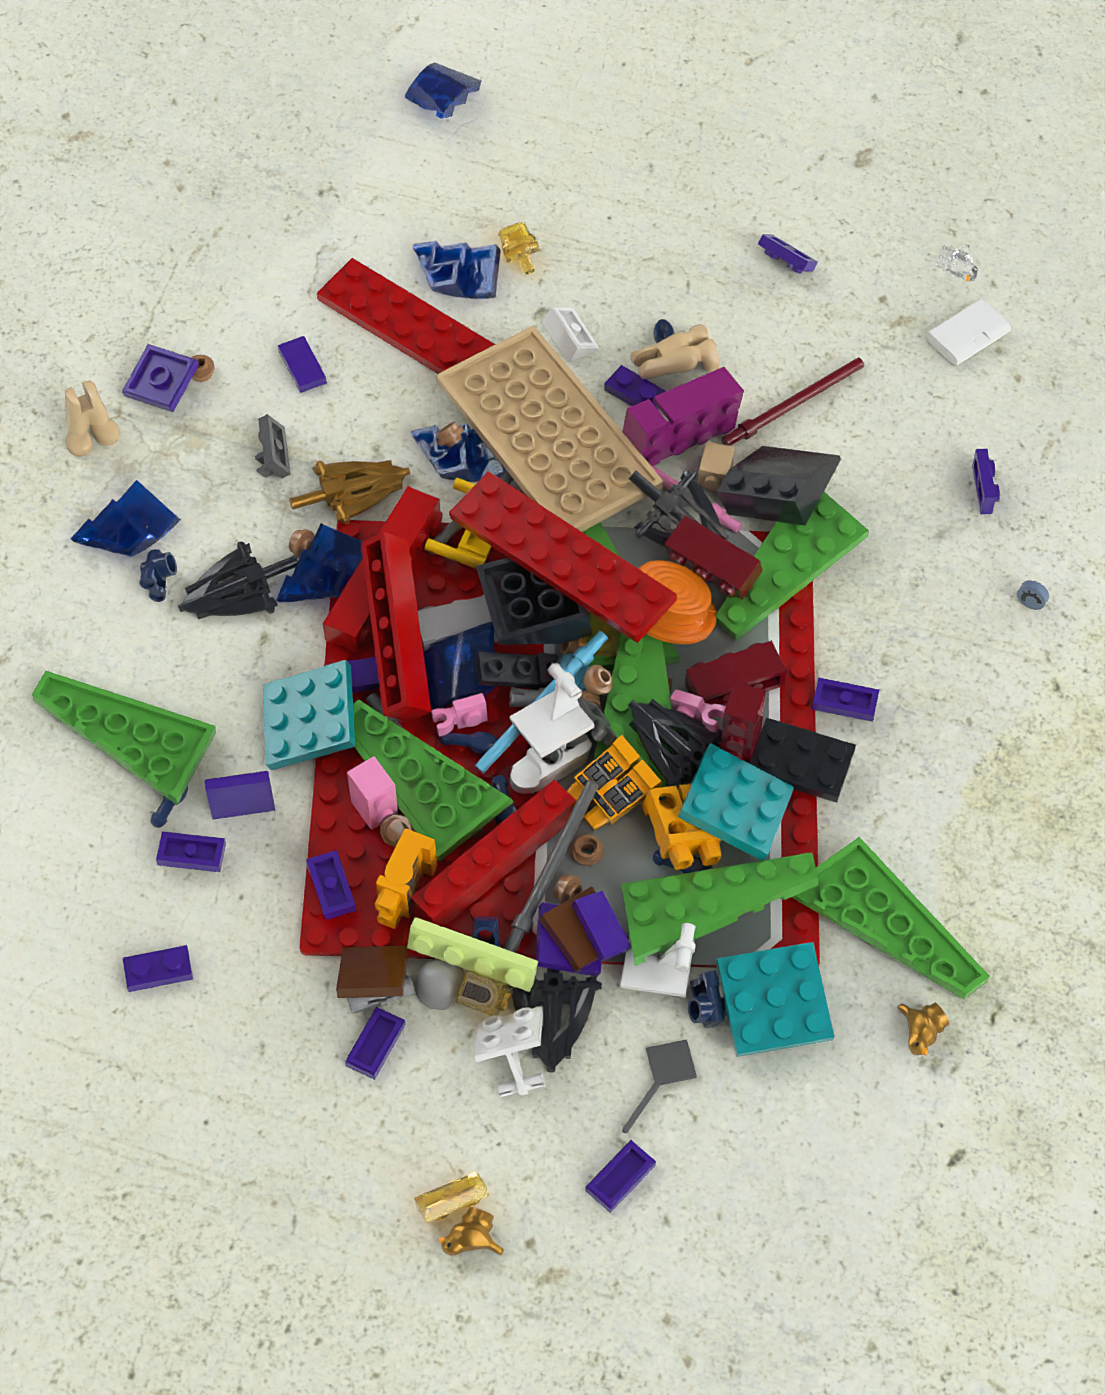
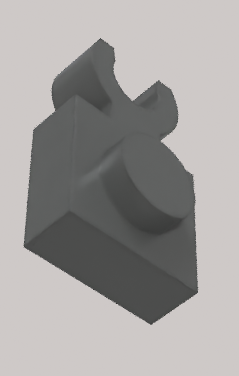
[577,697,617,746]

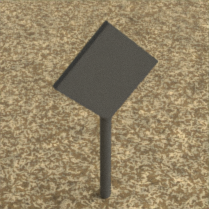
[622,1039,697,1134]

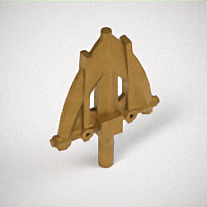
[289,460,410,524]

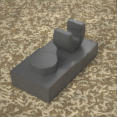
[255,414,291,478]

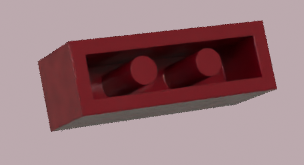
[664,515,763,600]
[685,640,786,706]
[720,682,766,764]

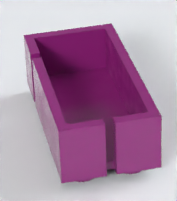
[622,367,744,466]

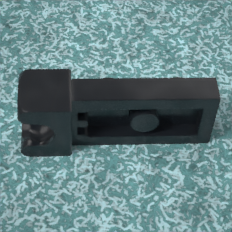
[474,652,559,690]

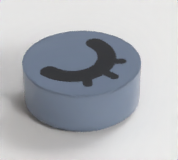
[1017,580,1049,610]

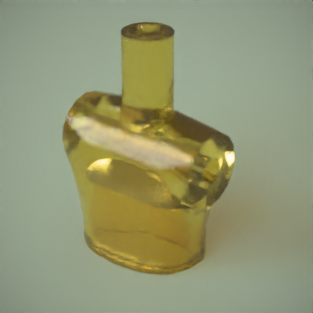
[498,222,540,275]

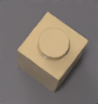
[698,441,735,491]

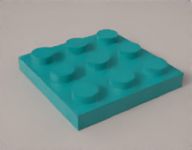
[263,660,355,770]
[678,743,794,861]
[716,942,835,1057]

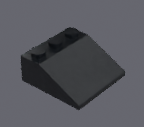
[717,446,841,526]
[476,557,592,645]

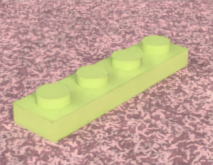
[407,917,538,992]

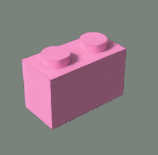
[347,756,398,830]

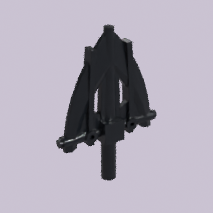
[629,470,729,547]
[178,541,300,619]
[628,699,722,789]
[505,968,602,1073]

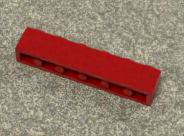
[323,486,443,653]
[361,532,431,722]
[411,779,576,927]

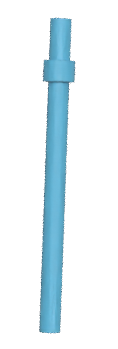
[474,630,608,774]

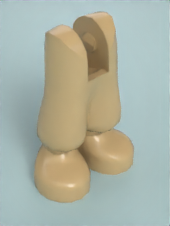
[630,324,720,380]
[65,380,120,457]

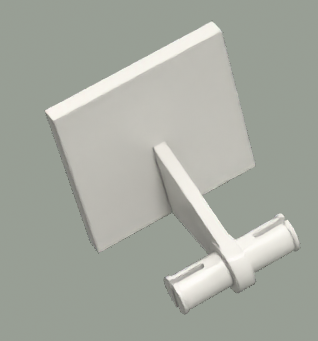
[509,663,595,758]
[620,923,696,998]
[474,1006,546,1098]

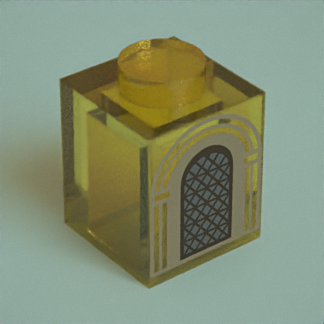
[456,971,511,1016]

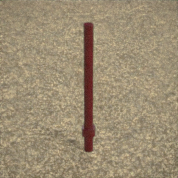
[721,357,864,446]

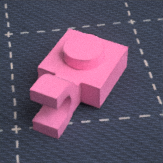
[670,689,725,733]
[431,693,488,737]

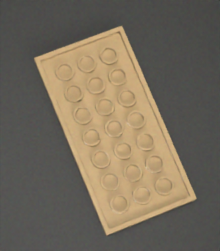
[436,325,664,532]

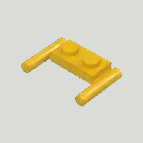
[424,477,492,569]

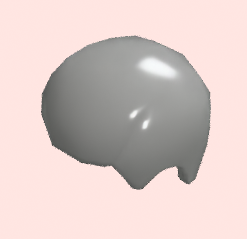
[415,958,467,1010]

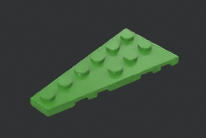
[353,700,515,861]
[792,837,990,1000]

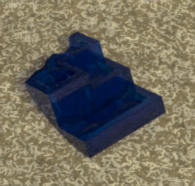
[405,62,482,119]
[413,240,501,299]
[411,424,506,482]
[71,480,181,557]
[276,523,363,603]
[423,621,497,715]

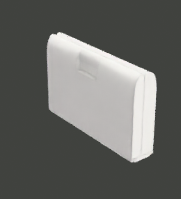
[927,298,1011,366]

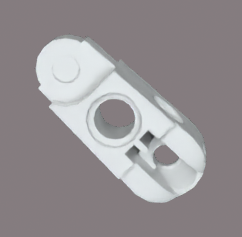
[510,733,592,794]

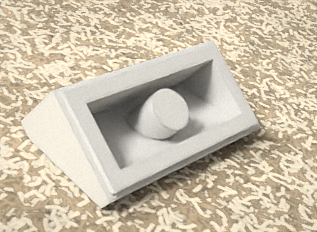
[542,307,599,362]

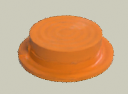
[639,560,717,644]

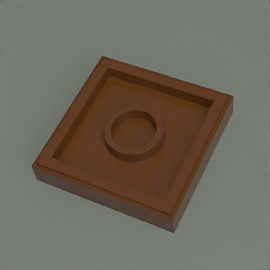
[539,886,629,972]
[336,945,408,998]

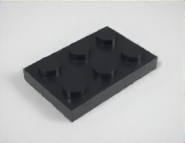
[750,717,856,803]

